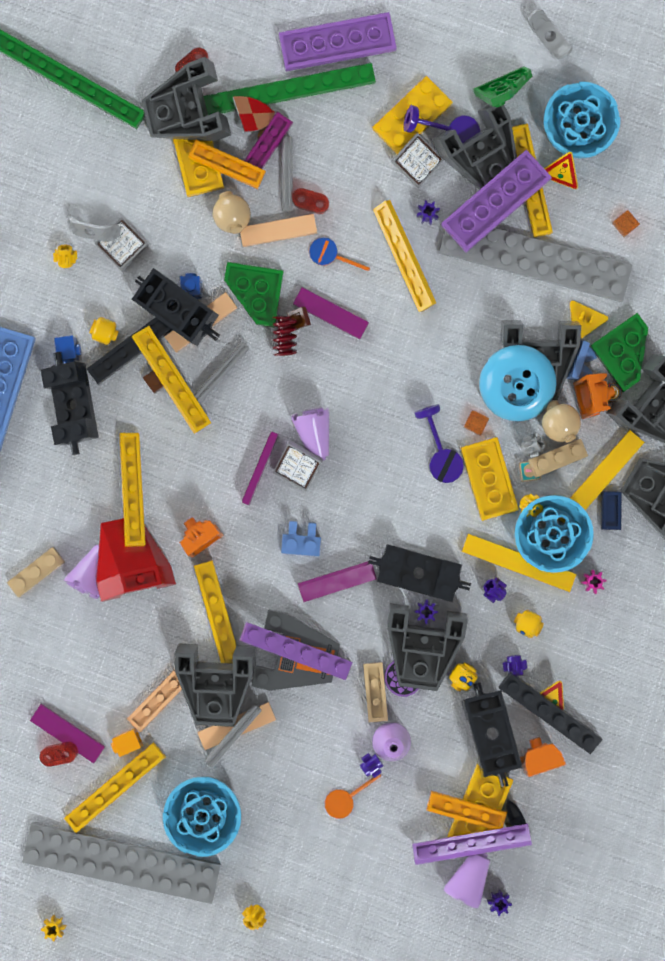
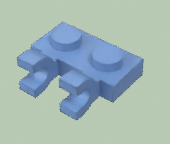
[281,521,321,556]

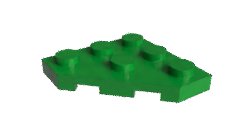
[473,66,533,107]
[224,262,284,328]
[590,312,649,392]

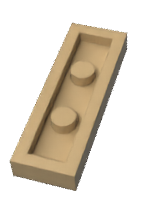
[528,439,588,478]
[7,547,65,598]
[363,662,388,722]

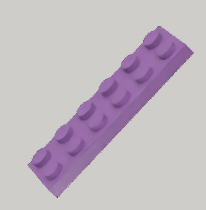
[279,12,397,71]
[441,150,552,253]

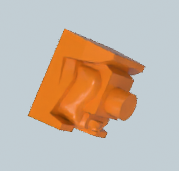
[573,373,615,420]
[179,517,224,558]
[520,737,566,777]

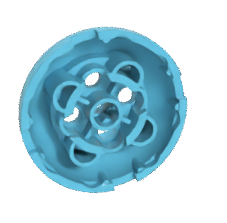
[543,82,621,158]
[479,345,557,421]
[515,495,593,573]
[163,777,241,857]

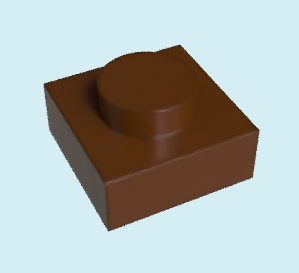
[287,307,311,330]
[143,371,164,394]

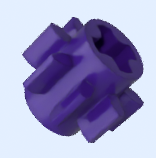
[416,200,440,225]
[483,577,507,603]
[414,599,438,624]
[503,655,528,676]
[360,753,384,778]
[487,889,512,916]

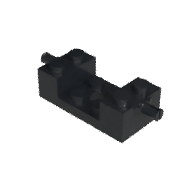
[131,268,220,346]
[41,352,99,456]
[368,544,471,602]
[461,682,522,788]

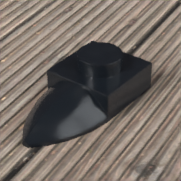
[505,800,527,827]

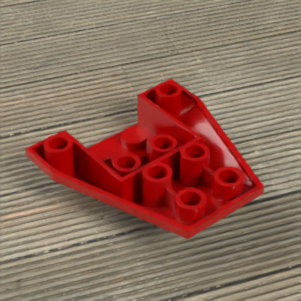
[96,518,176,602]

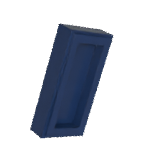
[601,491,622,530]

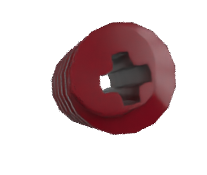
[272,316,297,356]

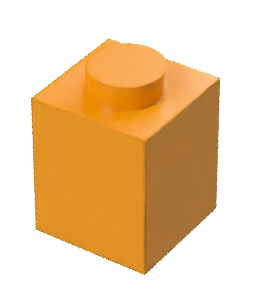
[111,728,143,757]

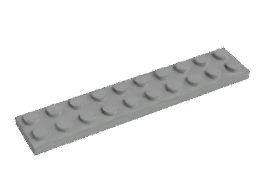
[439,228,632,302]
[22,822,221,904]

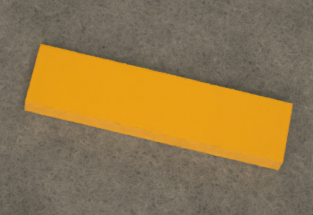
[188,140,266,189]
[426,790,507,830]

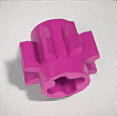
[581,570,607,594]

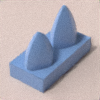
[566,340,597,380]

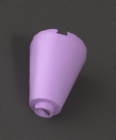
[291,408,329,461]
[64,545,100,599]
[372,723,411,761]
[444,853,490,909]

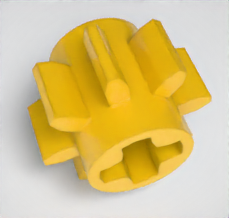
[53,244,77,268]
[519,494,543,517]
[242,905,267,930]
[41,914,67,942]

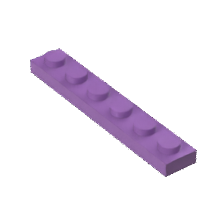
[240,622,353,680]
[412,824,532,865]

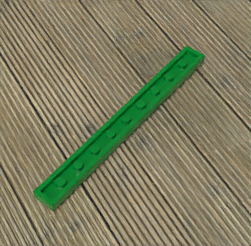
[0,29,145,130]
[204,63,376,115]

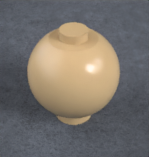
[213,191,251,234]
[542,400,581,443]

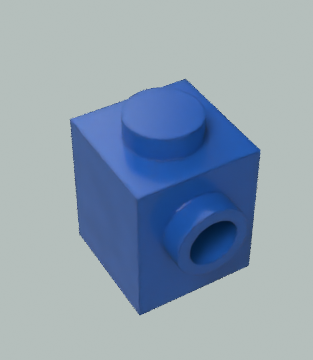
[180,273,202,299]
[54,335,82,363]

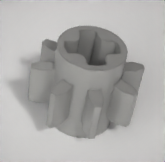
[521,434,545,459]

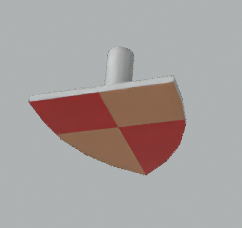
[232,96,275,132]

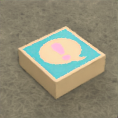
[519,462,541,482]

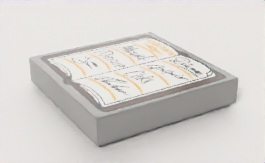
[391,133,444,188]
[95,217,149,271]
[273,441,323,491]

